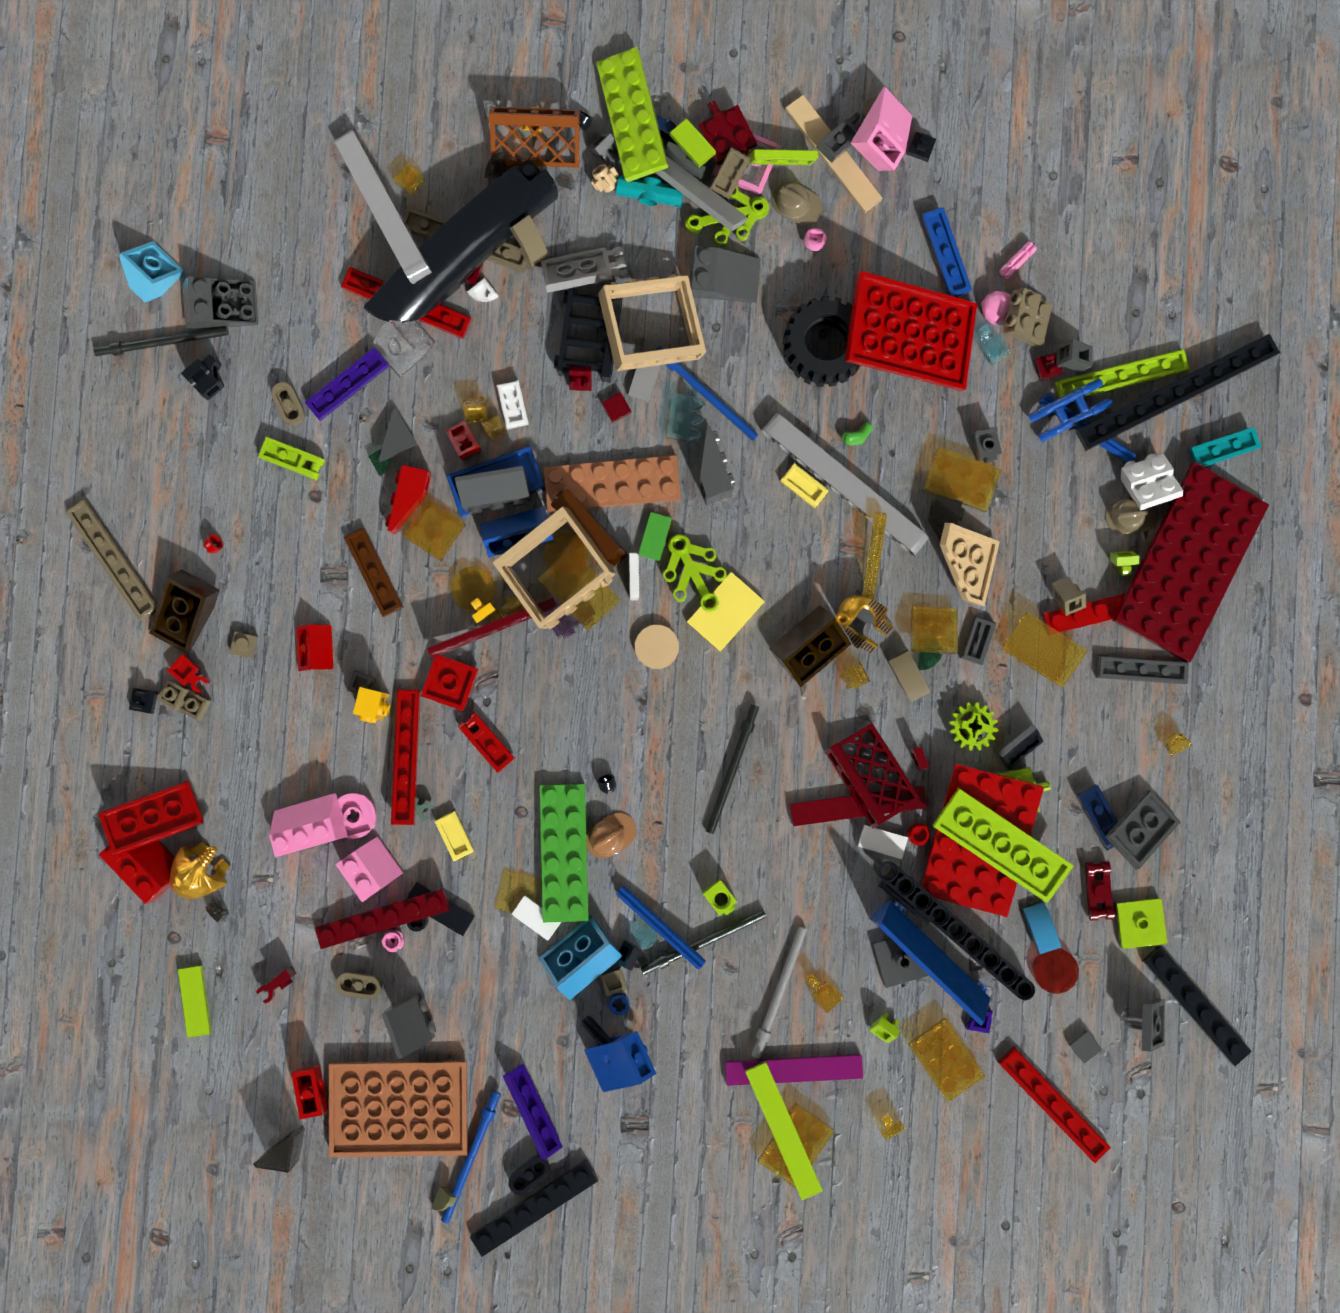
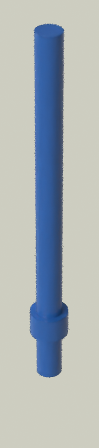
[655,346,758,441]
[441,1090,501,1223]

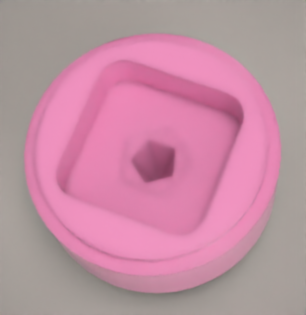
[804,228,827,251]

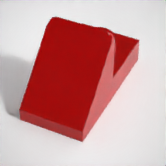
[445,420,482,461]

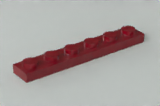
[315,888,451,949]

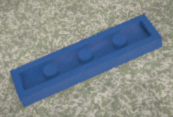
[921,207,972,297]

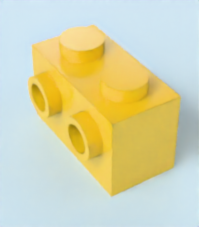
[353,687,390,723]

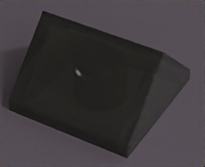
[253,1125,305,1173]

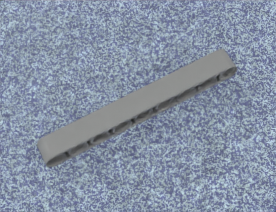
[334,129,432,284]
[761,413,929,556]

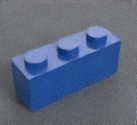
[480,506,554,557]

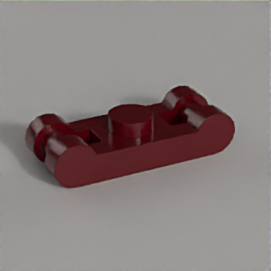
[1085,861,1114,921]

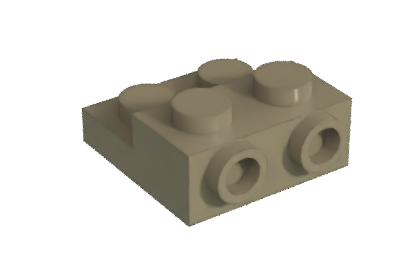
[1003,288,1053,348]

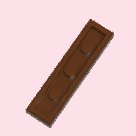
[344,527,404,617]

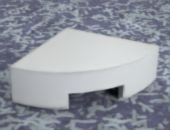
[467,278,498,302]

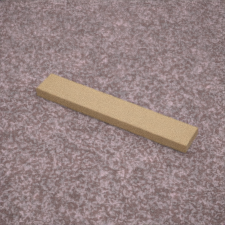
[785,95,883,214]

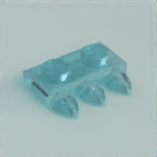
[667,393,706,442]

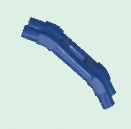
[1028,379,1113,442]

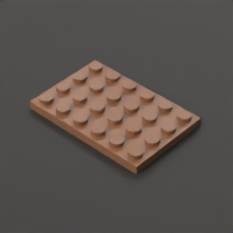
[329,1060,468,1157]

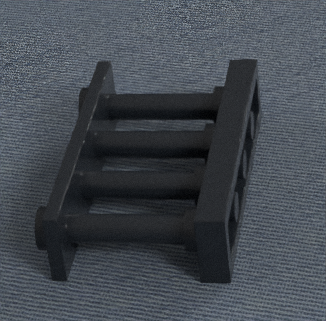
[554,287,623,383]

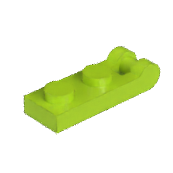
[258,437,326,481]

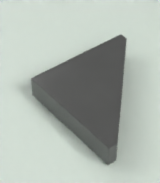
[378,408,417,462]

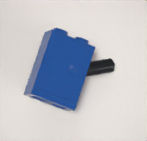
[581,1016,657,1092]

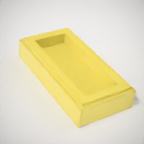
[780,463,829,509]
[435,811,475,861]

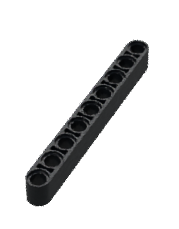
[874,858,1035,1000]

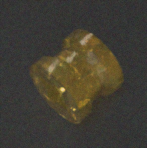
[481,413,507,441]

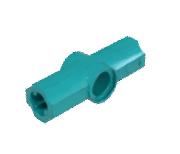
[616,175,683,208]

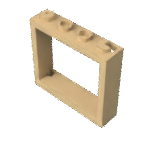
[598,274,706,371]
[493,506,617,629]

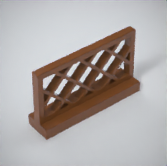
[489,107,580,168]

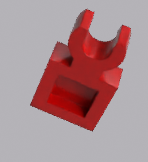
[167,654,210,693]

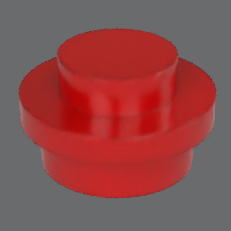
[907,823,930,846]

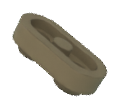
[271,382,305,426]
[336,972,383,1000]

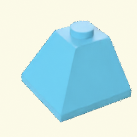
[119,241,184,303]

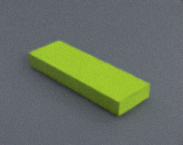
[748,149,818,165]
[178,965,212,1038]

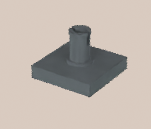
[872,938,929,988]
[1124,998,1165,1052]

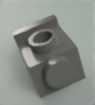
[1056,339,1093,373]
[971,427,1002,463]

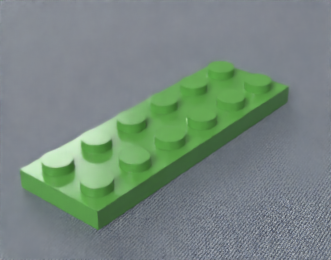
[540,784,589,923]

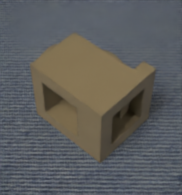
[1052,577,1086,616]

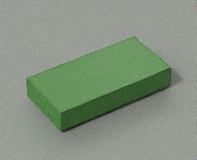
[638,512,672,562]

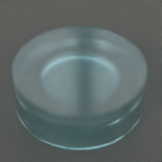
[634,925,657,949]

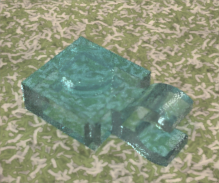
[976,324,1012,366]

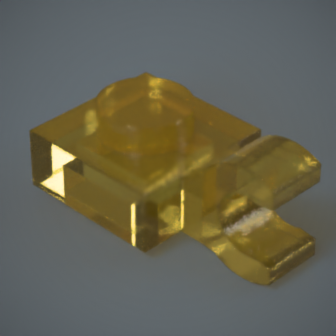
[805,973,844,1013]

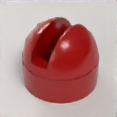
[203,534,224,554]

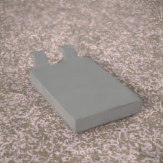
[541,247,628,293]

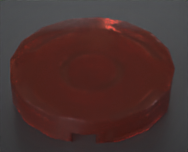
[1032,948,1079,994]

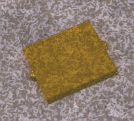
[495,870,541,916]

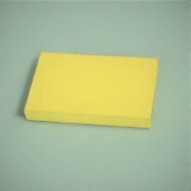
[687,572,765,652]

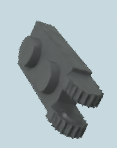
[816,112,861,163]

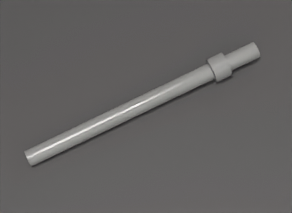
[751,926,807,1059]

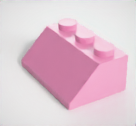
[269,793,348,857]

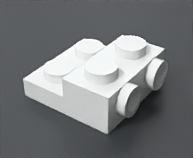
[1120,454,1183,511]

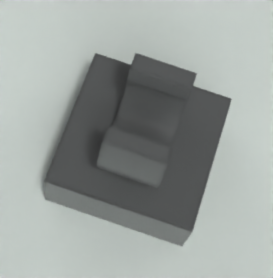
[588,133,618,161]

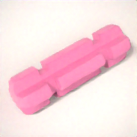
[999,242,1037,279]

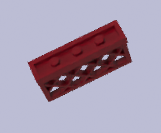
[825,723,921,829]

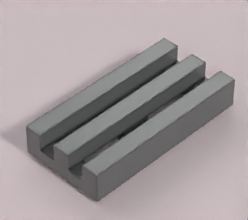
[960,616,996,665]

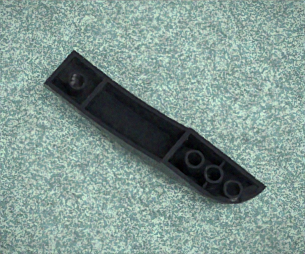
[363,159,558,323]

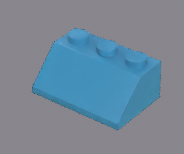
[538,915,623,1000]

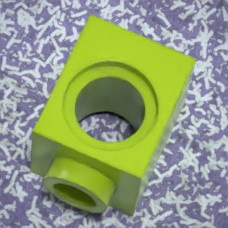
[702,879,737,916]

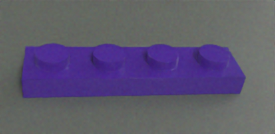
[305,347,389,421]
[503,1064,563,1160]

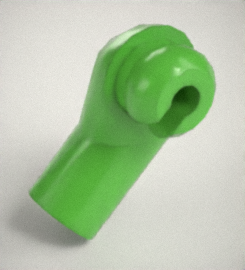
[841,422,874,446]

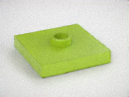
[1115,898,1168,949]

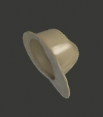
[772,182,823,225]
[1106,498,1159,534]

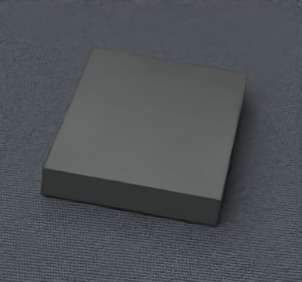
[1105,789,1180,870]

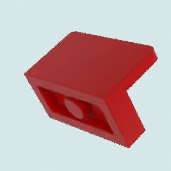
[296,624,333,671]

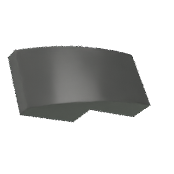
[666,142,706,181]

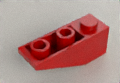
[385,465,432,534]

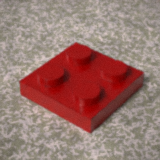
[421,655,479,711]

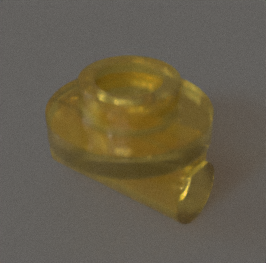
[1165,733,1192,756]

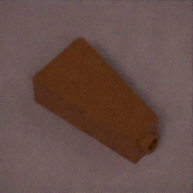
[550,489,628,568]

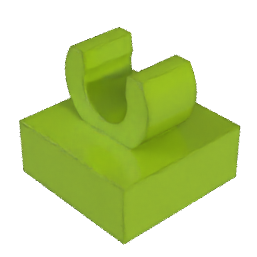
[1110,551,1139,576]
[869,1013,901,1044]

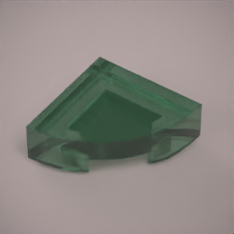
[368,448,391,477]
[918,648,943,671]

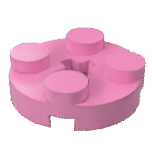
[338,793,377,839]

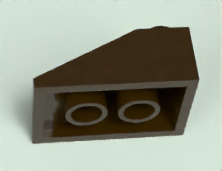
[149,569,220,654]

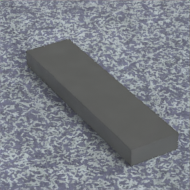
[1096,656,1189,685]

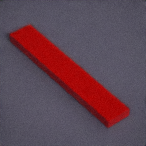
[341,267,472,339]
[391,689,421,825]
[998,1046,1111,1163]

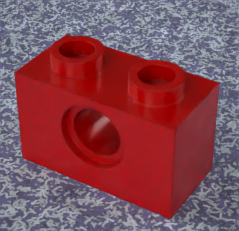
[291,1064,328,1120]

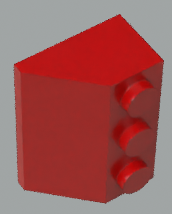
[98,840,175,904]

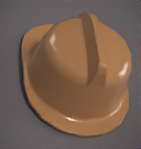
[586,813,636,858]

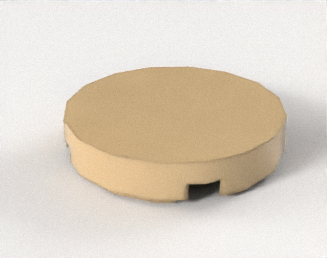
[635,625,679,669]

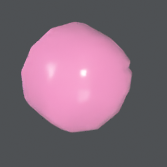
[981,291,1011,326]

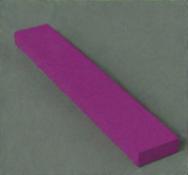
[725,1054,863,1086]

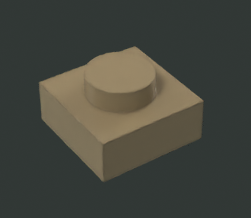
[229,632,259,659]

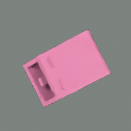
[851,87,912,171]

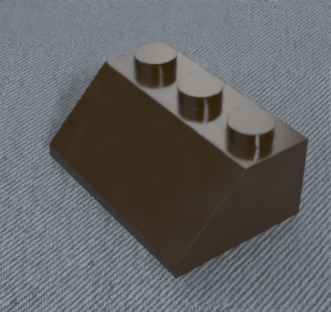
[769,605,851,687]

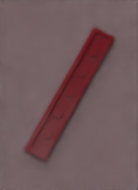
[427,597,556,658]
[790,786,927,827]

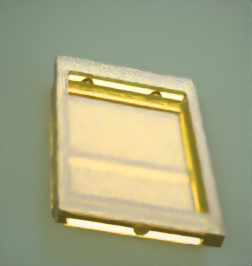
[538,548,621,631]
[1001,611,1088,688]

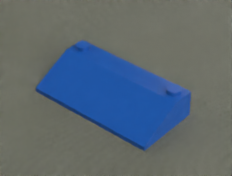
[869,899,990,1025]

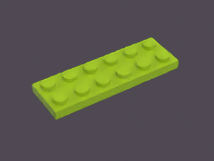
[596,47,669,182]
[933,788,1074,903]

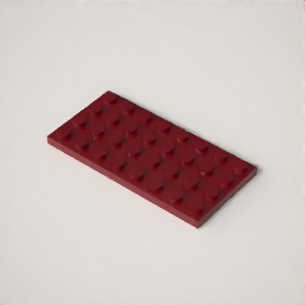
[1112,462,1269,662]

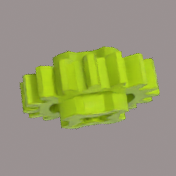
[948,702,998,751]

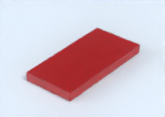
[98,781,204,857]

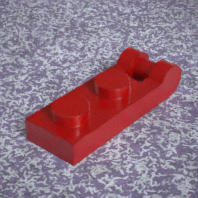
[457,711,515,773]

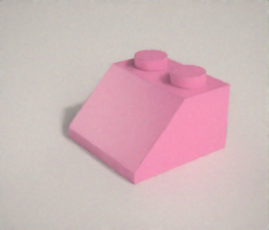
[336,836,404,902]

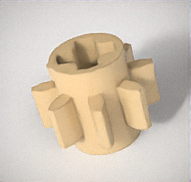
[591,164,619,193]

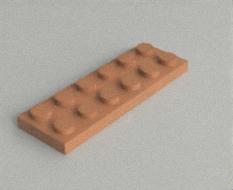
[544,455,681,513]

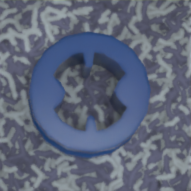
[609,993,629,1015]

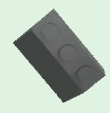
[455,466,531,514]

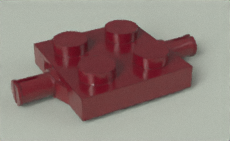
[698,100,757,167]

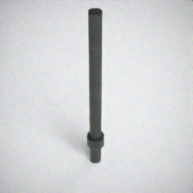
[93,326,229,356]
[706,704,759,834]
[640,909,767,975]

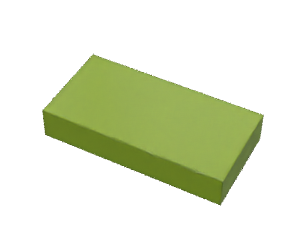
[670,118,716,168]

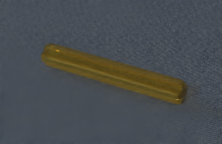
[862,512,887,599]

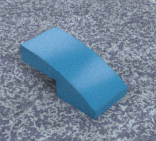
[1022,901,1062,954]

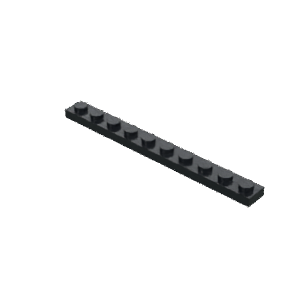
[1075,334,1280,451]

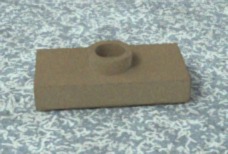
[710,147,751,200]

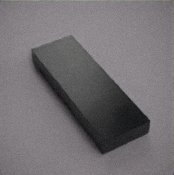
[406,882,475,936]

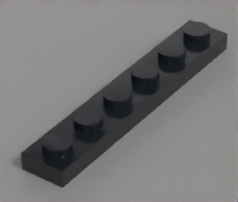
[1142,946,1252,1066]
[470,1160,598,1257]

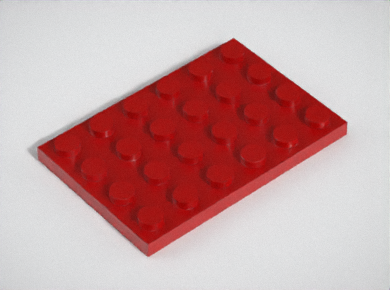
[845,271,977,391]
[920,763,1044,917]

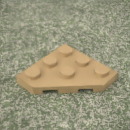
[940,523,1000,606]

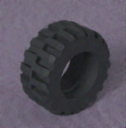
[782,296,861,387]

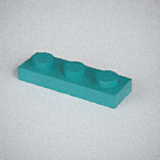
[1189,427,1262,467]

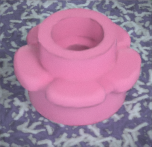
[382,930,404,952]

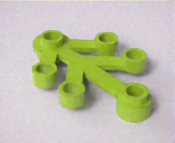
[685,187,769,246]
[663,534,727,613]

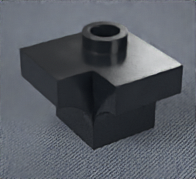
[181,354,225,400]

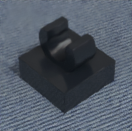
[907,132,936,162]
[129,688,158,714]
[617,940,645,971]

